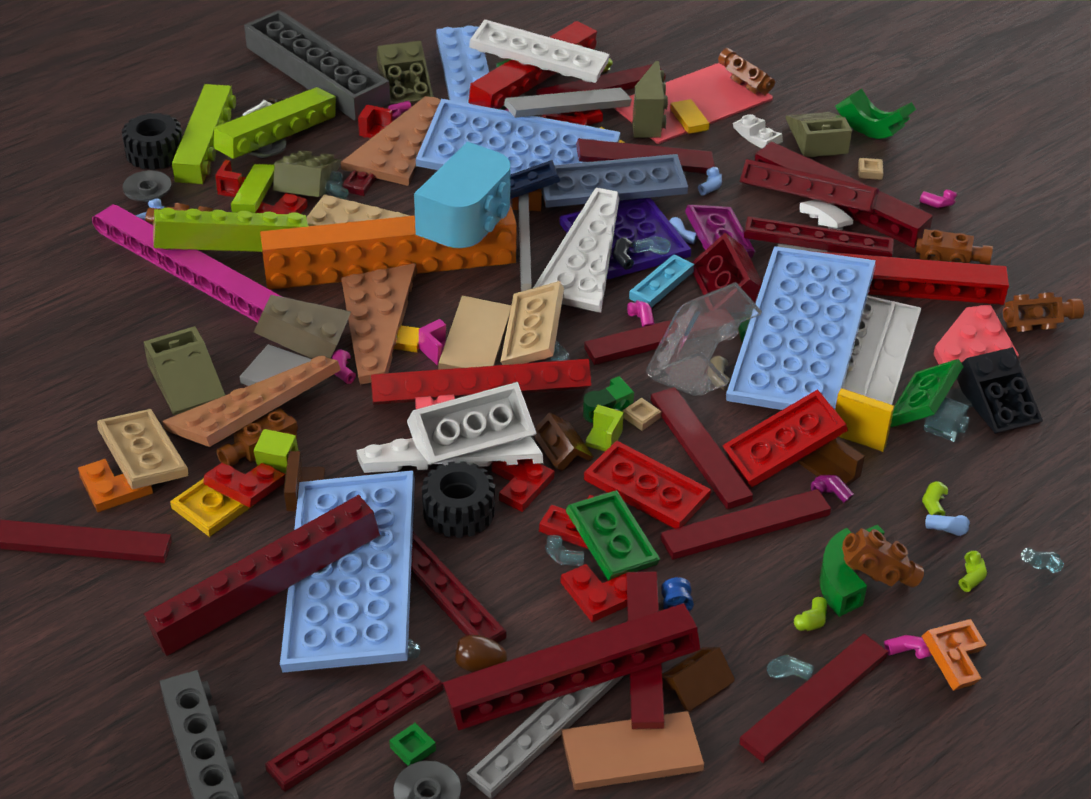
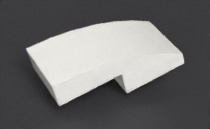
[733,115,783,148]
[800,200,853,230]

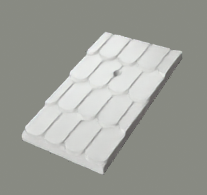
[843,296,921,405]

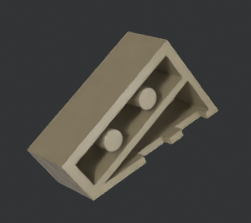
[254,295,351,359]

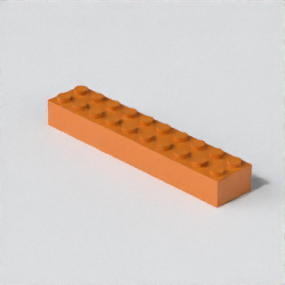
[260,206,516,290]

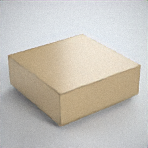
[858,158,883,180]
[623,398,661,431]

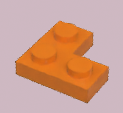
[78,459,153,513]
[921,619,987,691]

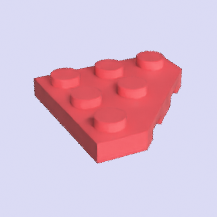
[934,305,1019,365]

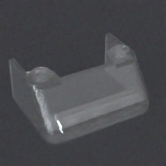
[646,282,762,396]

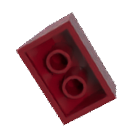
[692,232,762,312]

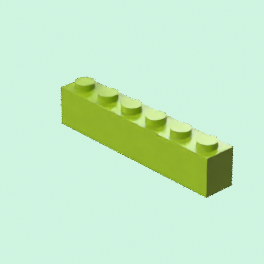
[172,84,236,184]
[214,87,336,159]
[153,208,308,252]

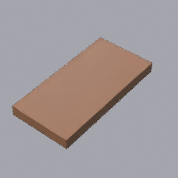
[561,711,704,790]

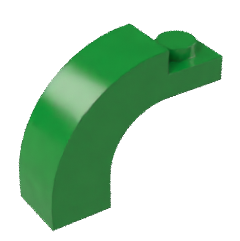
[835,88,916,139]
[819,525,885,617]

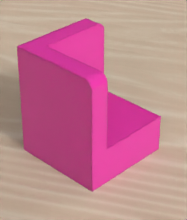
[418,319,446,366]

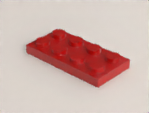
[722,389,848,488]
[584,440,711,529]

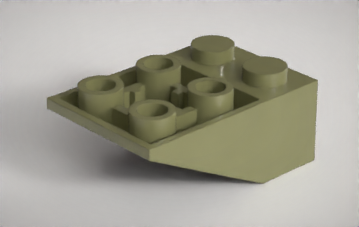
[377,41,433,105]
[632,61,668,138]
[786,112,852,157]
[273,150,341,197]
[144,326,225,415]

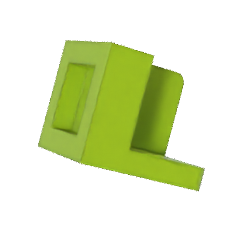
[586,405,624,452]
[254,429,298,474]

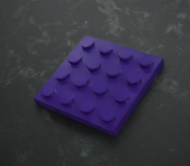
[560,198,691,280]

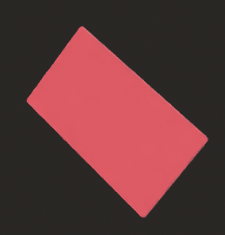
[614,63,773,144]

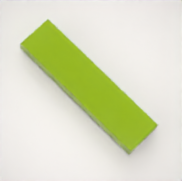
[231,164,275,213]

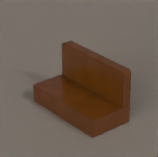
[534,412,594,471]
[798,437,865,486]
[284,451,325,511]
[662,647,735,711]

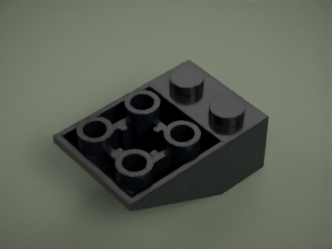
[957,347,1043,434]

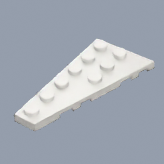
[533,188,619,313]
[357,437,543,473]

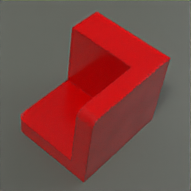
[358,105,393,138]
[215,160,246,197]

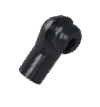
[612,237,634,270]

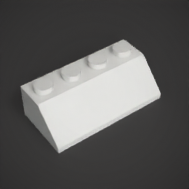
[407,382,537,465]

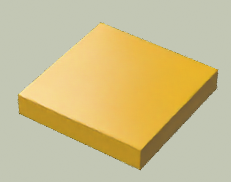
[835,388,894,452]
[170,478,254,537]

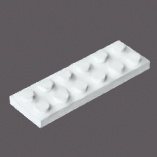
[469,19,609,83]

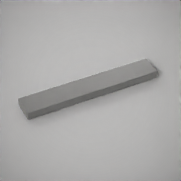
[504,88,632,118]
[519,193,531,292]
[467,676,623,799]

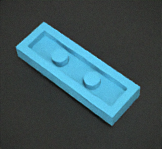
[629,254,694,308]

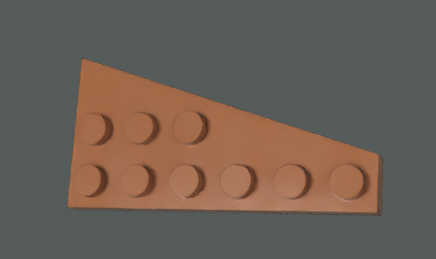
[341,96,441,186]
[341,263,417,385]
[162,356,341,447]

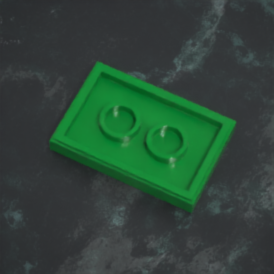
[890,359,964,427]
[566,490,660,581]

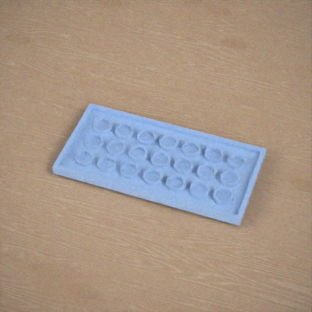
[416,99,620,174]
[726,246,876,410]
[280,471,415,672]

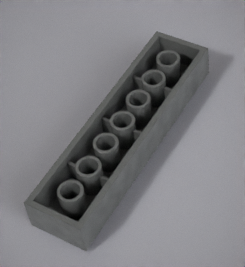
[244,10,390,121]

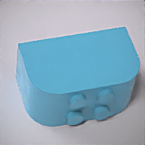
[414,142,510,248]

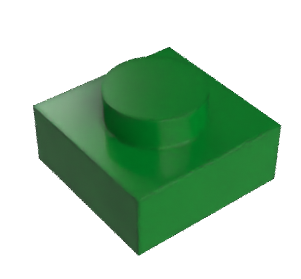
[389,723,436,766]

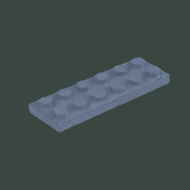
[541,154,688,207]

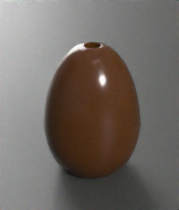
[455,635,507,673]

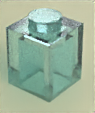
[924,397,970,442]

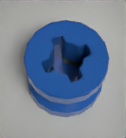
[661,577,694,612]

